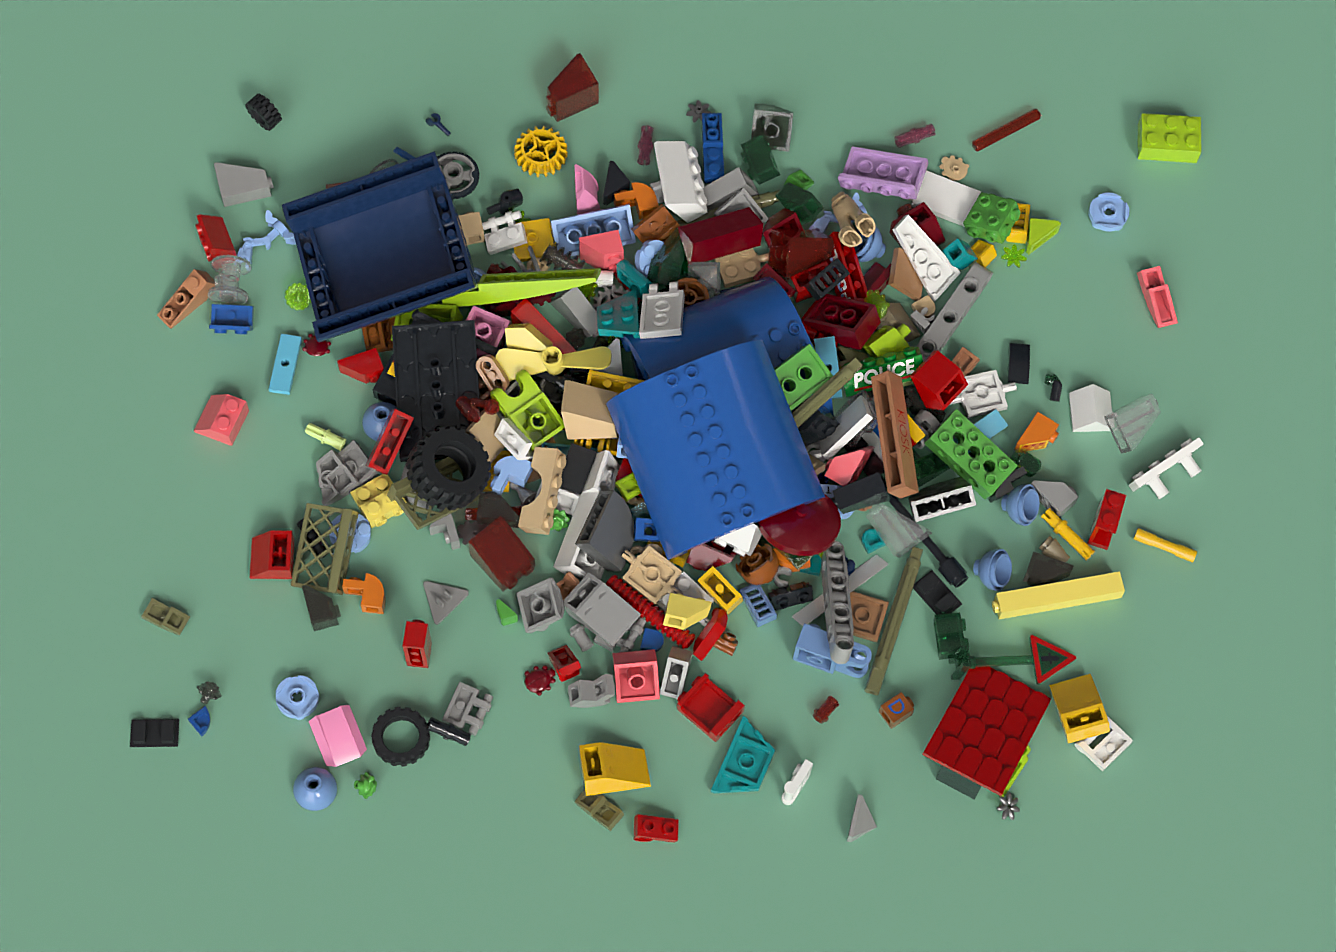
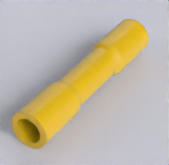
[1134,528,1197,563]

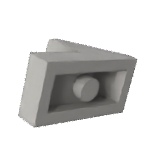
[429,508,460,550]

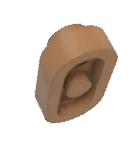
[476,354,509,391]

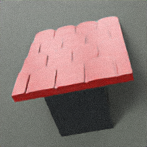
[922,659,1051,800]

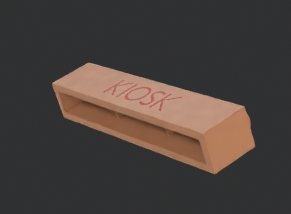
[871,370,919,498]

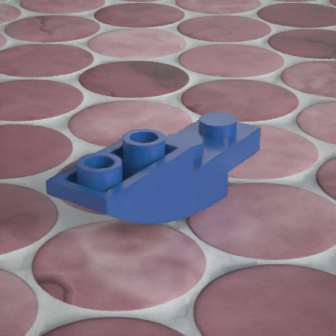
[702,113,724,183]

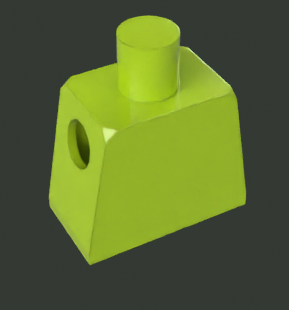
[863,323,911,358]

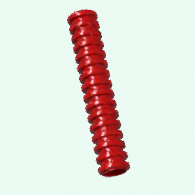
[605,575,695,649]

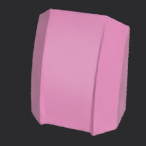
[574,164,600,215]
[309,705,367,767]

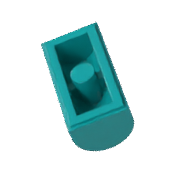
[616,260,653,300]

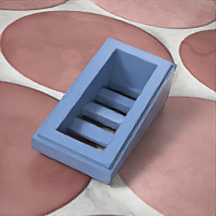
[739,584,777,628]

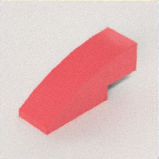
[1137,266,1178,328]

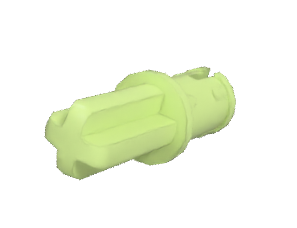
[305,423,347,451]

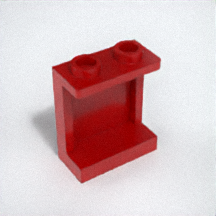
[677,673,745,742]

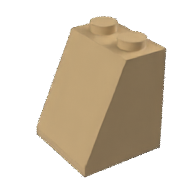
[561,380,618,439]

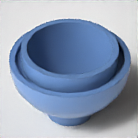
[854,227,886,262]
[362,402,397,441]
[1001,484,1040,526]
[973,549,1012,591]
[293,767,337,811]

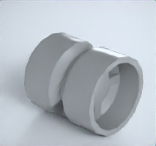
[913,410,940,449]

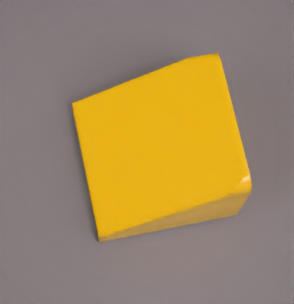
[971,240,997,267]

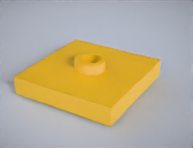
[513,218,556,262]

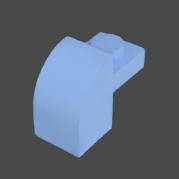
[490,456,533,499]

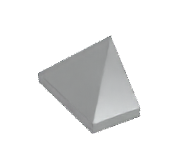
[847,795,877,842]

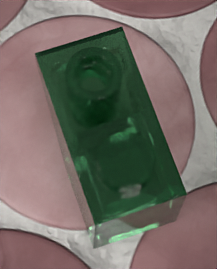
[775,182,824,225]

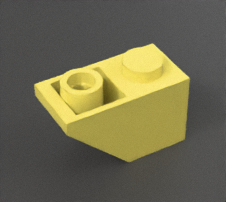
[505,323,553,353]
[663,593,712,630]

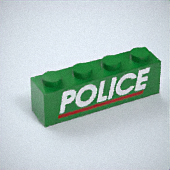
[839,346,923,397]

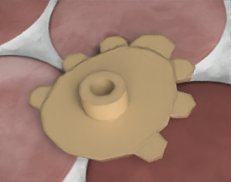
[939,155,969,181]

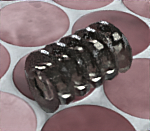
[539,242,586,271]

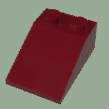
[803,294,881,350]

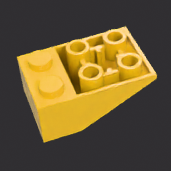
[1049,673,1110,744]
[579,742,651,796]

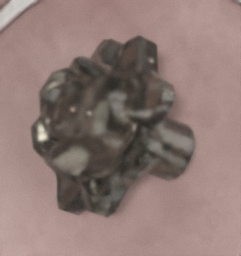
[565,327,587,351]
[196,681,222,704]

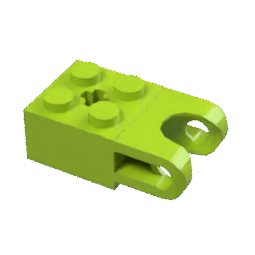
[490,369,565,451]

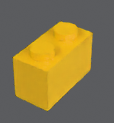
[697,566,743,615]

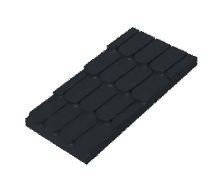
[392,320,481,462]

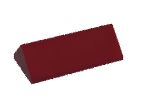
[678,207,764,266]

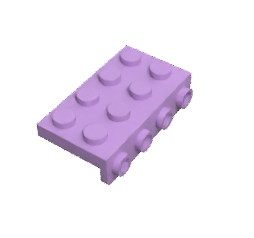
[838,147,928,199]

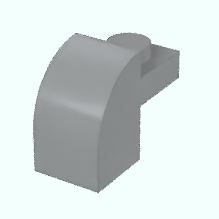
[568,674,615,708]

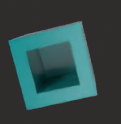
[942,238,978,271]

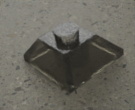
[750,104,794,152]

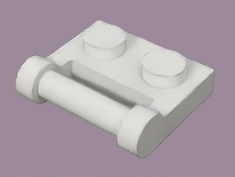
[1075,716,1133,772]
[782,759,813,805]

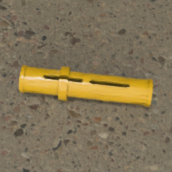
[1041,508,1095,561]

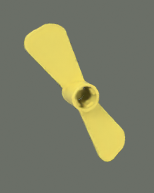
[496,346,612,381]

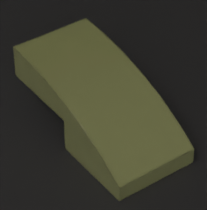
[141,598,190,636]
[574,790,624,831]

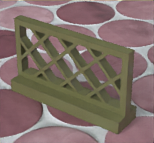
[387,457,485,530]
[291,503,359,595]

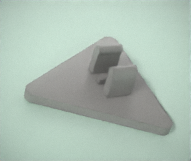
[423,581,469,625]

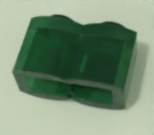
[933,612,969,660]

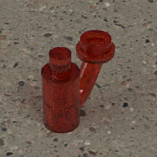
[456,396,499,423]

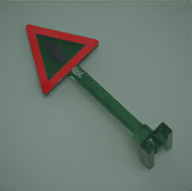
[948,635,1077,685]

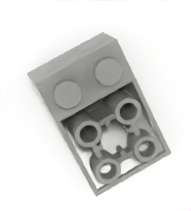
[563,572,641,646]

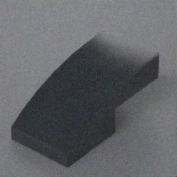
[1008,343,1030,384]
[989,466,1027,503]

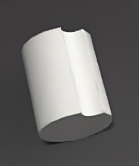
[592,270,613,288]

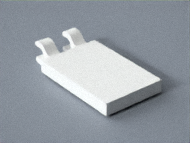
[908,170,981,227]
[639,281,685,339]
[805,395,873,462]

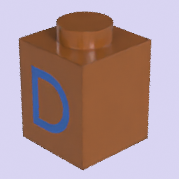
[879,692,914,729]

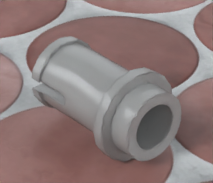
[569,623,594,652]

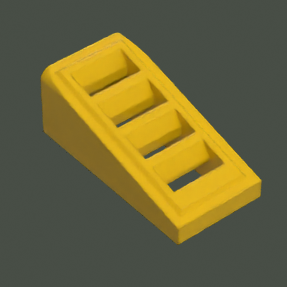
[1006,203,1030,244]

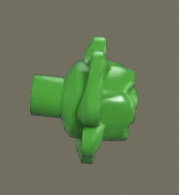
[550,508,570,531]
[354,772,377,799]

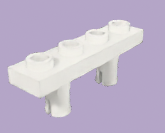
[1128,438,1203,499]

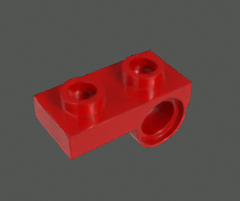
[634,814,679,843]

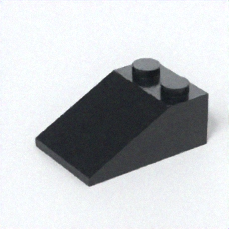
[792,398,840,446]

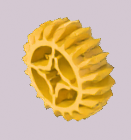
[514,126,568,177]

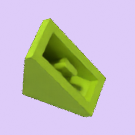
[1026,218,1061,255]

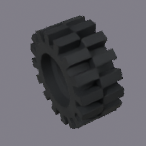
[245,93,282,131]

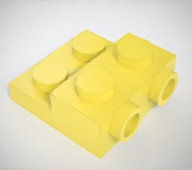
[350,474,407,528]

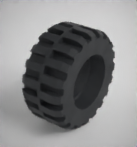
[406,426,491,510]

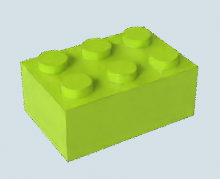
[1137,113,1201,163]

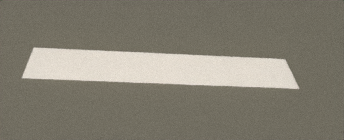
[792,554,889,626]

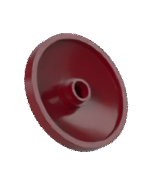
[757,494,841,556]

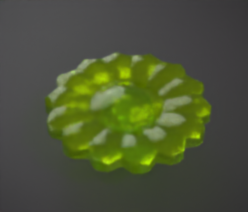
[285,283,311,311]

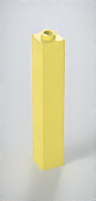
[992,571,1125,619]

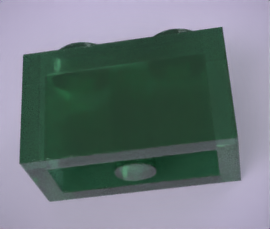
[741,135,780,185]

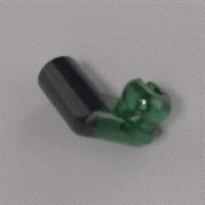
[1044,374,1062,402]

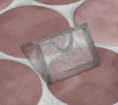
[687,262,720,298]

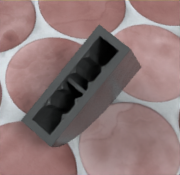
[908,477,976,522]
[575,490,634,571]

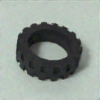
[371,707,430,767]

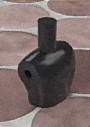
[486,188,523,215]

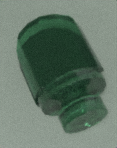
[1010,449,1041,477]

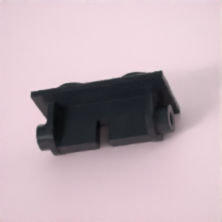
[768,581,813,611]

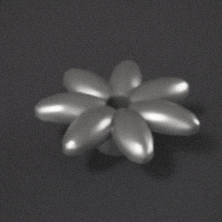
[686,100,711,123]
[997,792,1020,820]

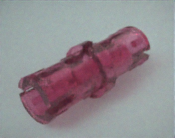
[894,124,936,148]
[637,125,654,166]

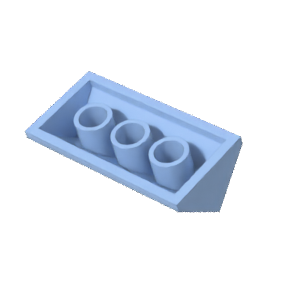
[551,204,636,259]

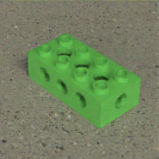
[774,344,833,411]
[924,409,1018,499]

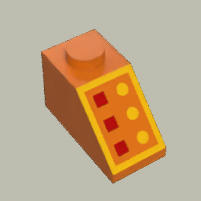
[1014,412,1059,453]

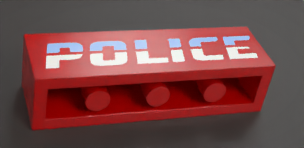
[821,231,871,303]

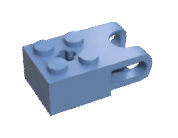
[793,623,872,678]

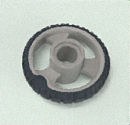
[438,151,479,199]

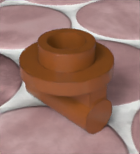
[713,632,738,656]

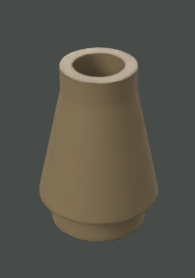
[1039,536,1070,566]

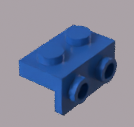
[209,304,254,334]

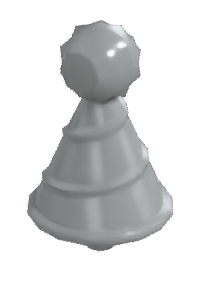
[509,482,537,506]

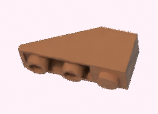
[157,269,219,329]

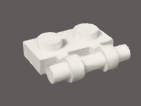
[482,210,528,255]

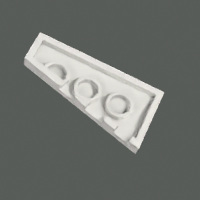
[892,215,961,301]

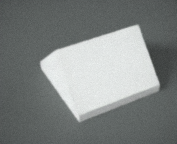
[1069,384,1114,432]
[582,450,620,493]

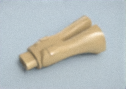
[831,192,876,247]

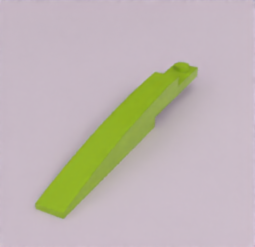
[438,268,601,307]

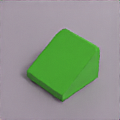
[784,170,814,197]
[496,599,518,626]

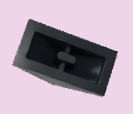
[603,161,630,205]

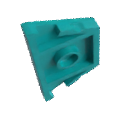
[597,290,640,339]
[711,716,775,793]

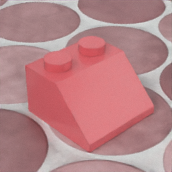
[579,230,624,273]
[194,394,249,446]
[824,446,875,486]
[612,649,660,703]

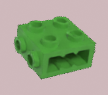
[963,192,1020,244]

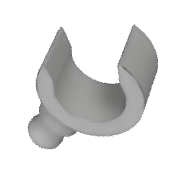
[774,565,791,588]

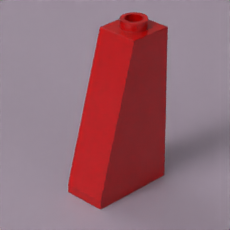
[511,298,577,374]

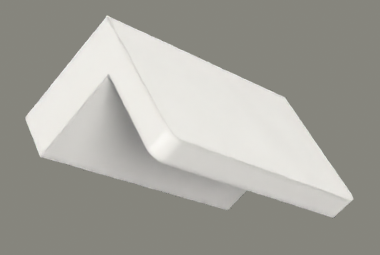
[494,418,534,460]

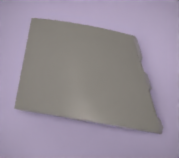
[316,440,379,506]

